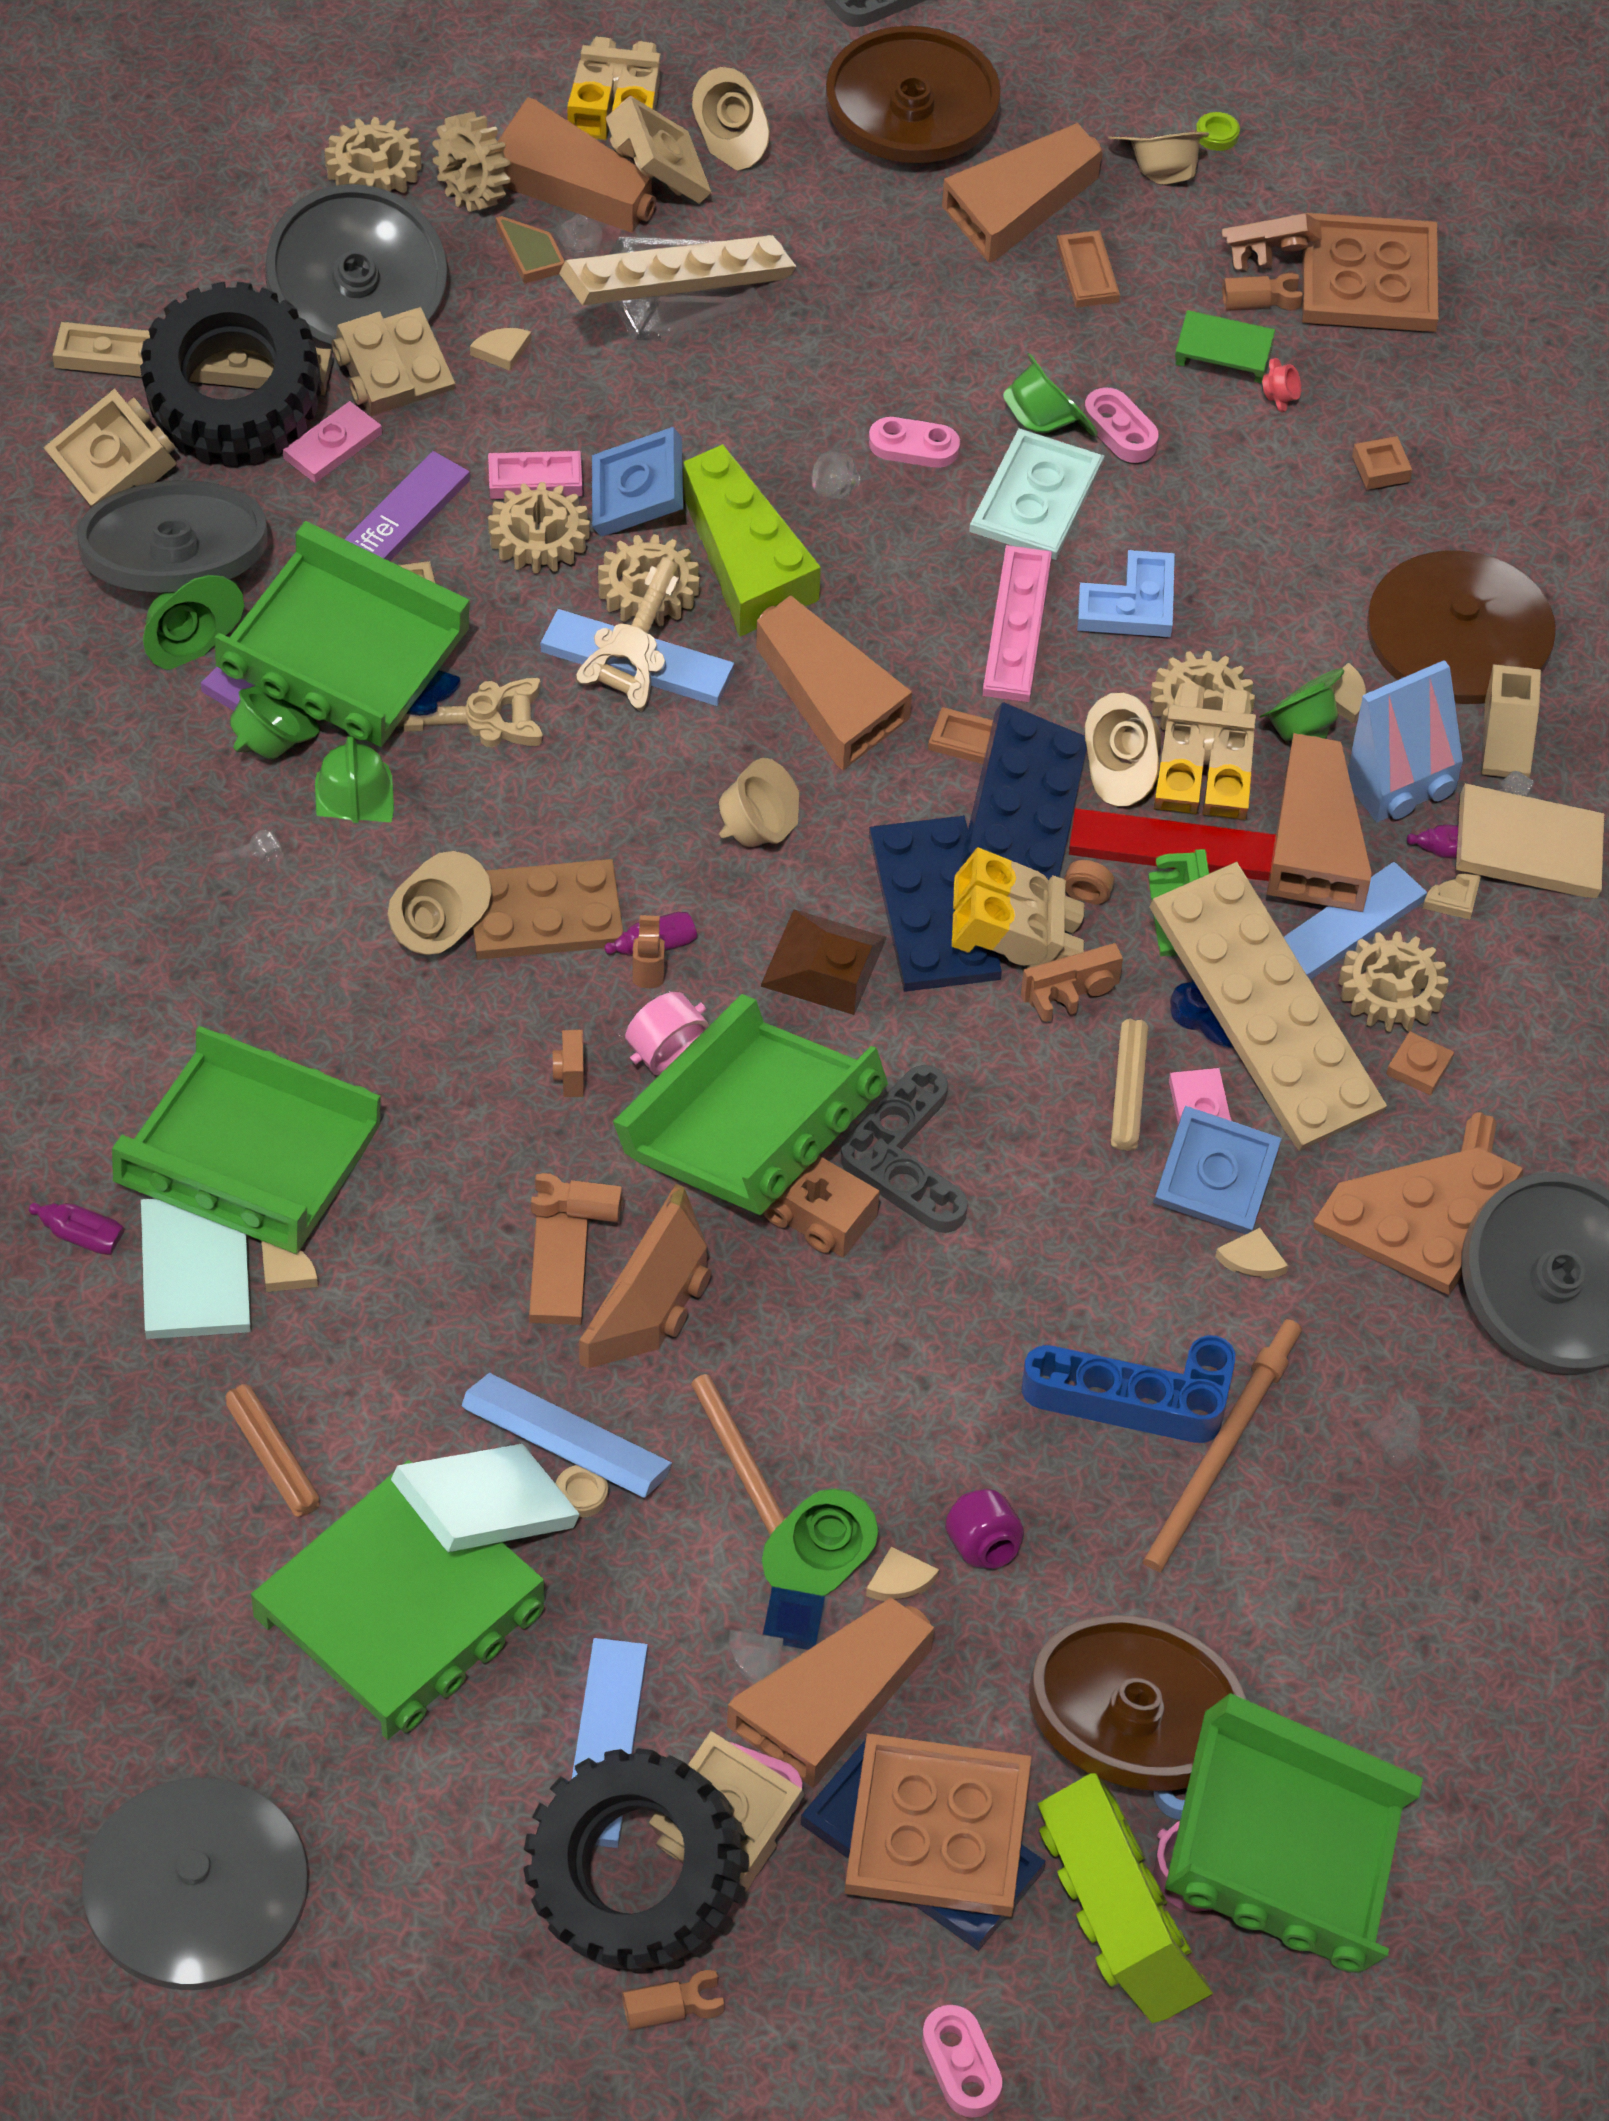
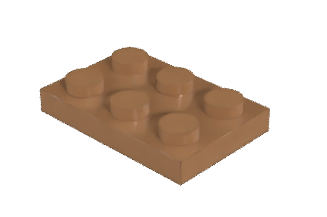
[472,859,623,960]

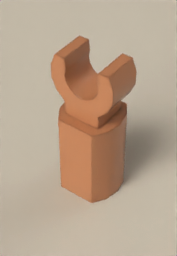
[1222,273,1303,311]
[633,915,665,989]
[531,1173,623,1222]
[622,1970,724,2031]

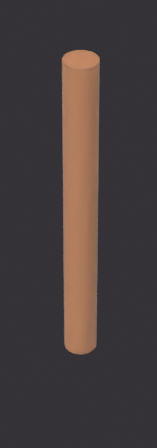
[691,1374,785,1535]

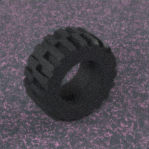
[140,282,322,466]
[523,1748,749,1973]

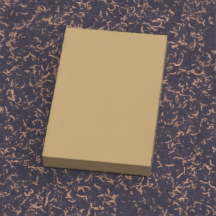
[1456,783,1604,898]

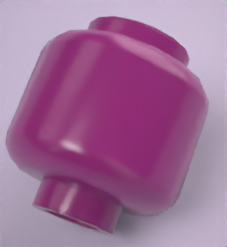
[945,1489,1024,1569]

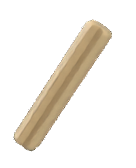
[1111,1019,1148,1151]

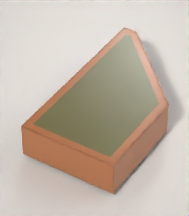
[496,216,565,284]

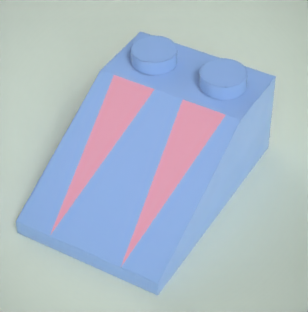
[1348,660,1463,823]

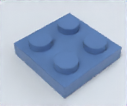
[592,427,683,536]
[1153,1106,1282,1235]

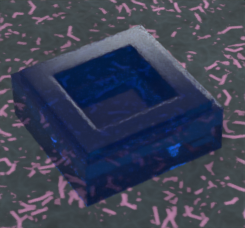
[762,1586,825,1650]

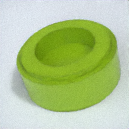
[1196,112,1240,151]

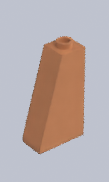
[497,97,656,233]
[942,123,1103,263]
[756,595,912,770]
[1266,733,1372,912]
[727,1598,934,1788]

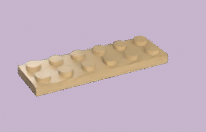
[1149,862,1387,1151]

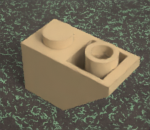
[1481,664,1541,780]

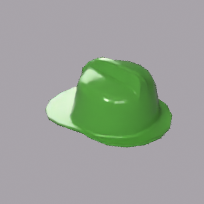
[1003,353,1098,437]
[143,575,244,670]
[1259,668,1345,741]
[230,686,319,759]
[315,736,394,823]
[762,1488,879,1597]

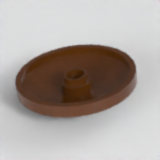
[825,26,1001,163]
[1367,550,1556,704]
[1029,1615,1246,1791]

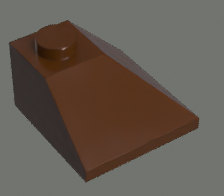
[761,909,886,1015]

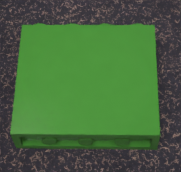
[215,521,470,747]
[613,994,888,1215]
[112,1026,381,1254]
[251,1460,544,1740]
[1165,1693,1423,1972]

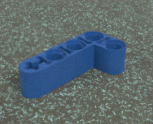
[1021,1335,1235,1443]

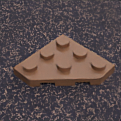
[1314,1147,1523,1295]

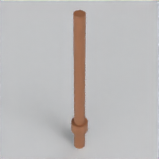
[1143,1319,1302,1573]

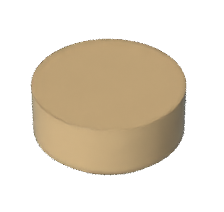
[556,1465,608,1517]

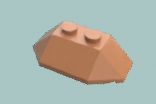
[579,1184,711,1368]

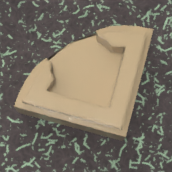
[470,328,531,371]
[1332,663,1366,724]
[1423,873,1481,920]
[1215,1228,1288,1279]
[261,1240,318,1292]
[866,1547,939,1601]

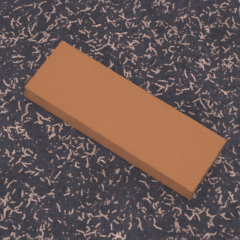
[529,1191,588,1325]

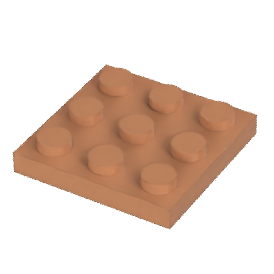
[1302,213,1438,332]
[844,1733,1032,1917]

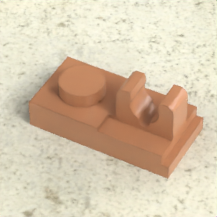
[1222,213,1322,272]
[1021,943,1123,1022]

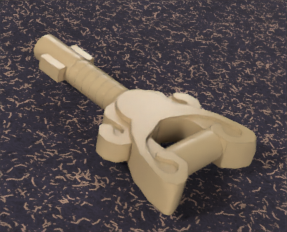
[576,557,679,712]
[397,678,542,747]

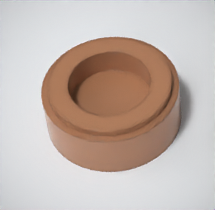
[1064,860,1115,905]

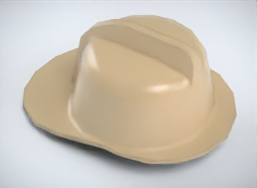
[692,67,770,171]
[1108,132,1209,185]
[1085,693,1161,807]
[718,758,799,847]
[387,851,492,955]

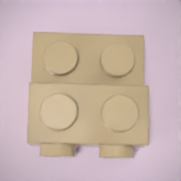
[606,96,712,203]
[332,307,455,416]
[43,389,177,507]
[649,1731,805,1892]

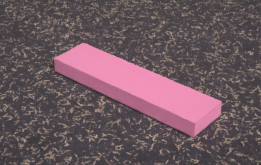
[982,545,1052,702]

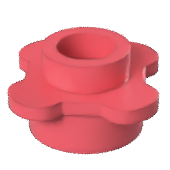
[1262,358,1301,412]

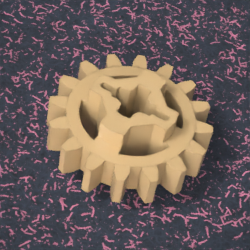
[433,112,510,212]
[325,117,421,193]
[488,482,590,573]
[598,534,699,626]
[1150,651,1255,730]
[1339,931,1448,1032]

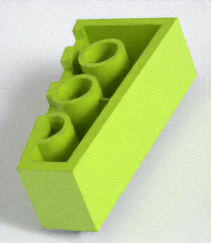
[683,444,821,637]
[1037,1773,1213,2023]

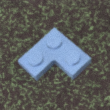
[1077,550,1175,637]

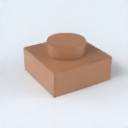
[1352,436,1412,490]
[553,1030,584,1097]
[1386,1031,1454,1096]

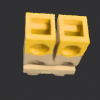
[567,37,660,140]
[1153,683,1256,820]
[952,847,1084,968]

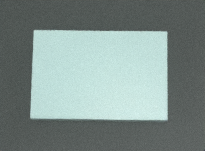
[969,428,1104,560]
[141,1199,251,1339]
[391,1444,580,1552]

